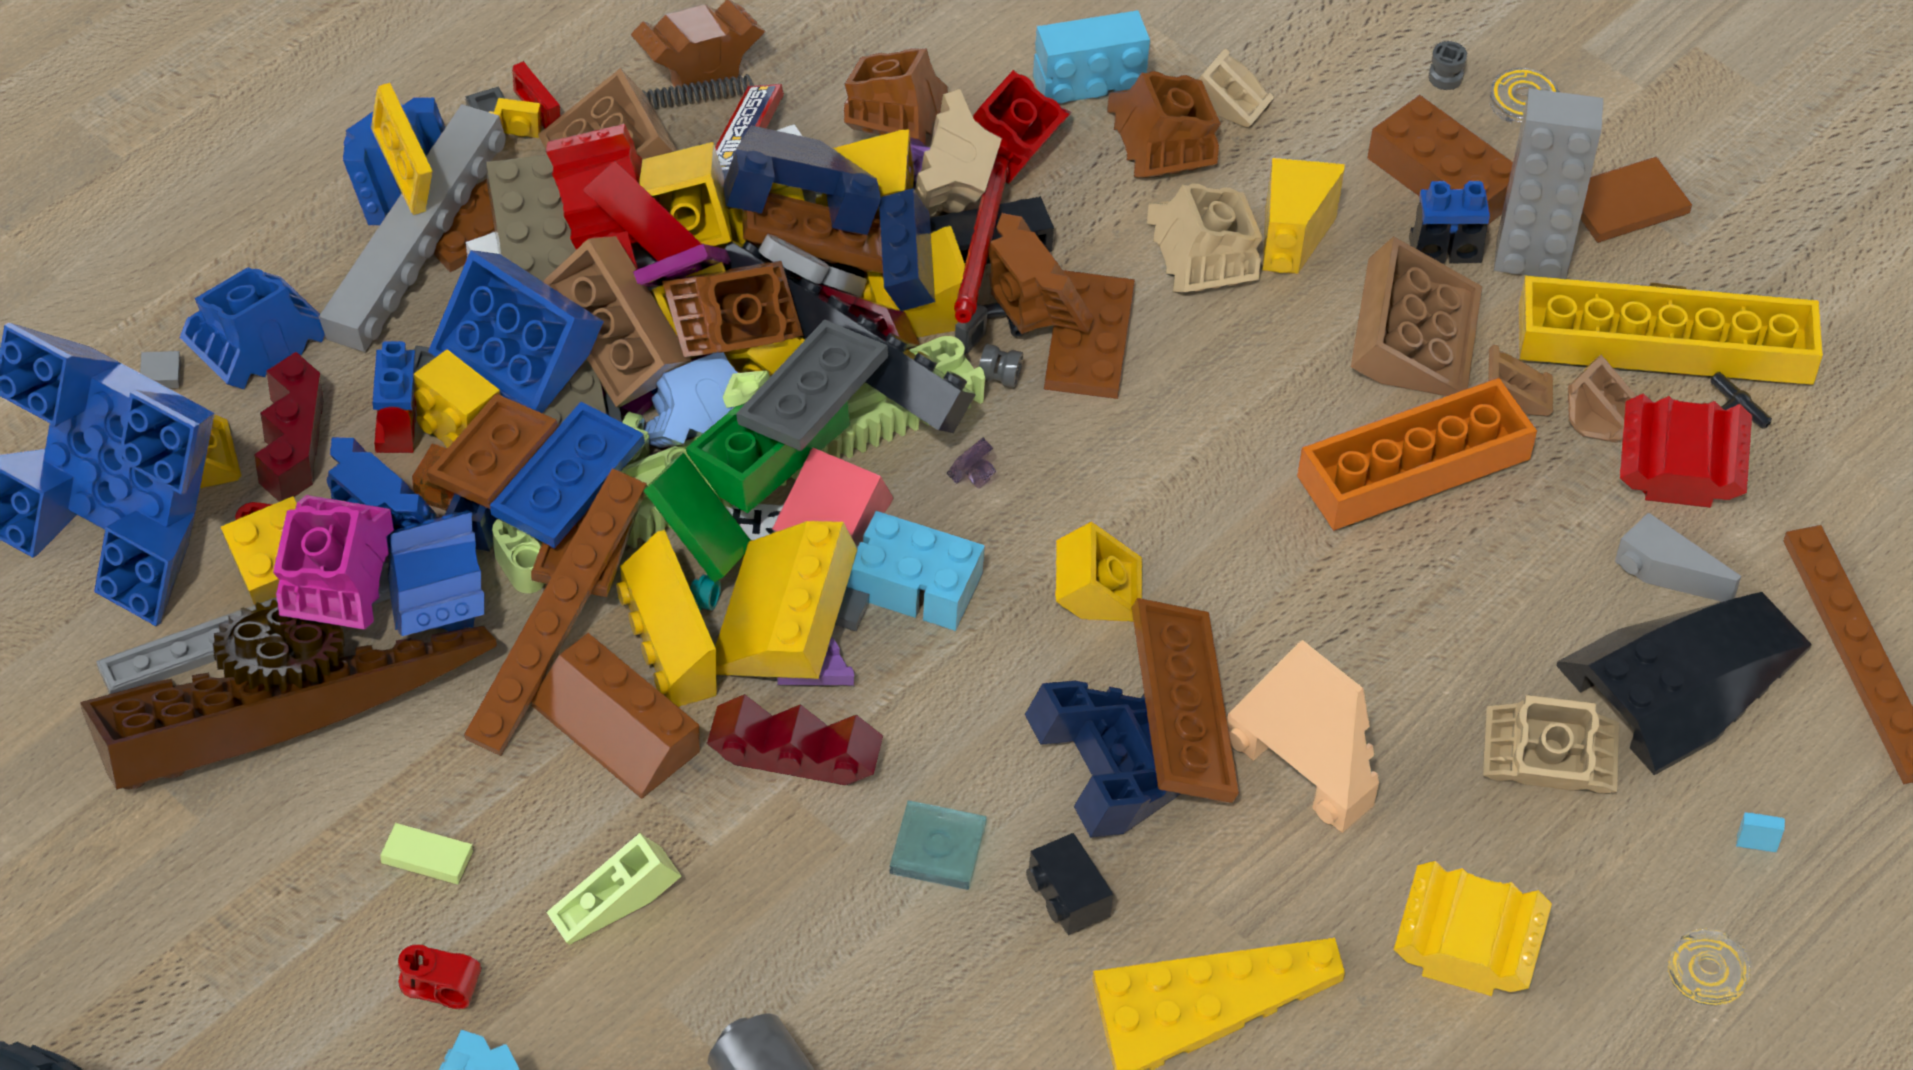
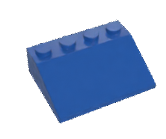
[428,250,604,413]

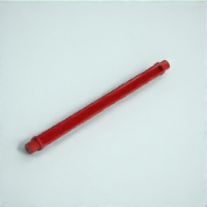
[954,156,1009,323]

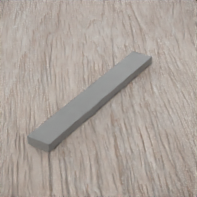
[96,558,391,694]

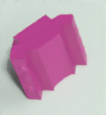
[273,495,394,630]

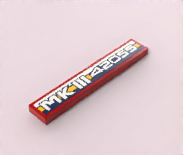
[715,84,784,181]

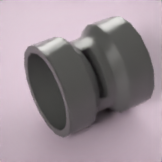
[1428,41,1467,90]
[979,344,1024,388]

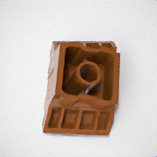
[630,0,766,93]
[844,48,948,146]
[1107,71,1221,177]
[988,213,1094,334]
[662,261,803,357]

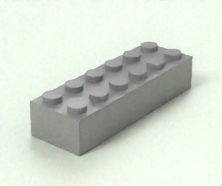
[1494,88,1603,279]

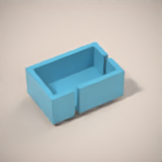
[1033,10,1150,103]
[847,511,985,631]

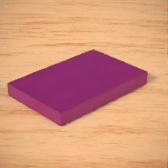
[633,244,731,288]

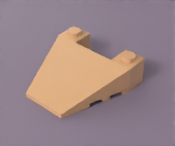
[1227,640,1379,833]

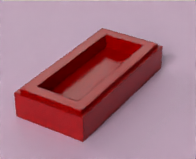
[512,61,560,129]

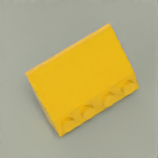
[715,521,858,679]

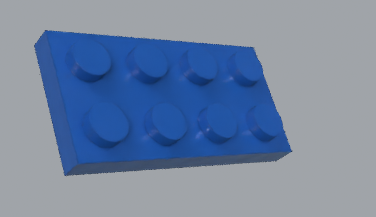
[490,402,645,548]

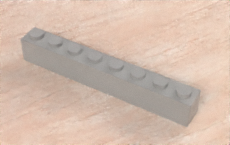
[319,104,506,352]

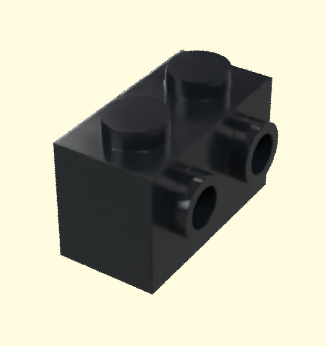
[1026,832,1114,935]

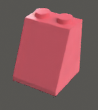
[772,447,893,548]

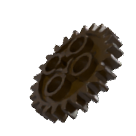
[213,599,345,691]

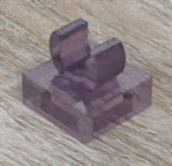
[947,437,996,489]

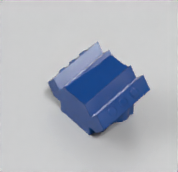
[343,97,445,225]
[179,267,325,389]
[326,437,440,539]
[387,510,484,636]

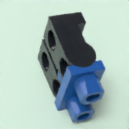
[1409,181,1490,264]

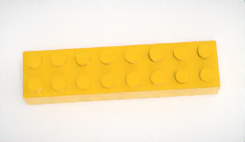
[1519,276,1823,385]

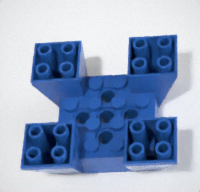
[0,323,214,626]

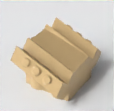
[915,89,1002,218]
[1147,183,1263,292]
[1483,695,1619,794]

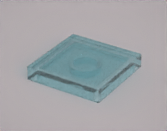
[889,800,987,890]

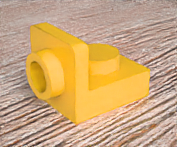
[489,98,542,138]

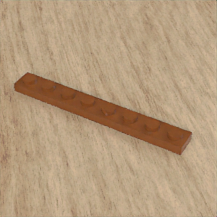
[464,468,647,756]
[1783,525,1913,785]

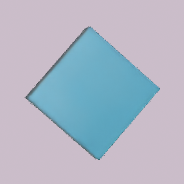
[1736,812,1785,852]

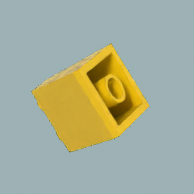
[815,130,915,219]
[639,142,731,246]
[1262,158,1345,274]
[860,226,965,338]

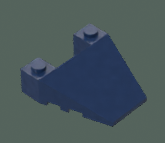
[723,125,881,235]
[1024,680,1181,838]

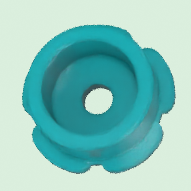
[690,574,721,612]

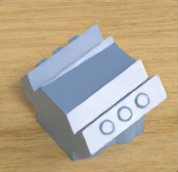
[644,352,738,448]

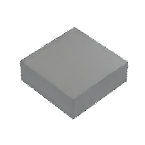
[140,351,181,388]

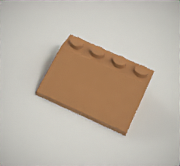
[538,68,677,159]
[1351,236,1482,396]

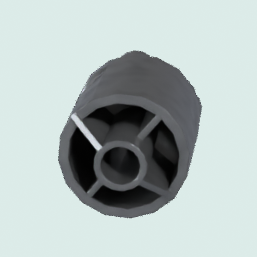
[707,1013,815,1070]

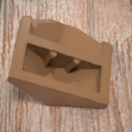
[1488,345,1553,416]
[1568,355,1636,442]

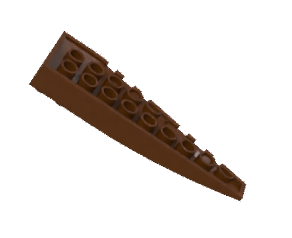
[80,626,497,790]

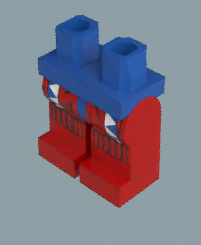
[372,341,417,453]

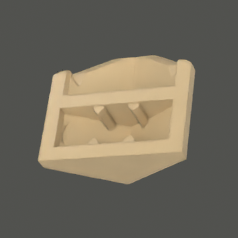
[1198,49,1274,128]

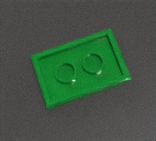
[643,453,751,583]

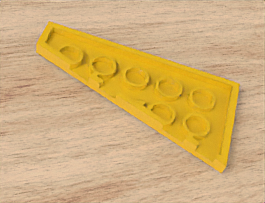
[1092,938,1345,1070]

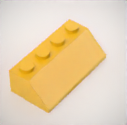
[616,530,716,707]

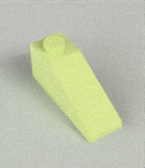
[546,833,682,945]

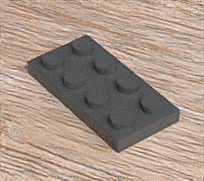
[736,319,888,451]

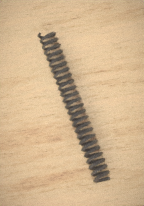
[642,74,754,109]

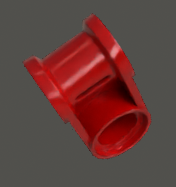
[398,944,482,1009]

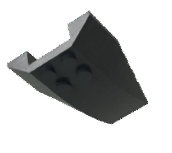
[1556,592,1812,775]

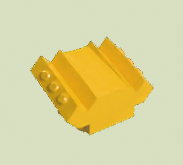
[1393,861,1552,996]

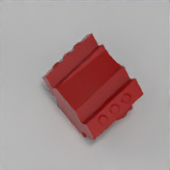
[973,70,1072,184]
[546,124,642,250]
[1620,393,1752,508]

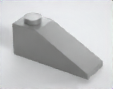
[1615,512,1741,602]

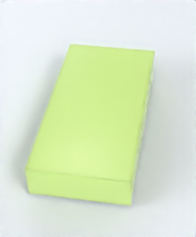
[380,823,473,885]

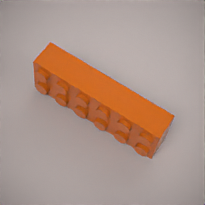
[1297,378,1537,531]

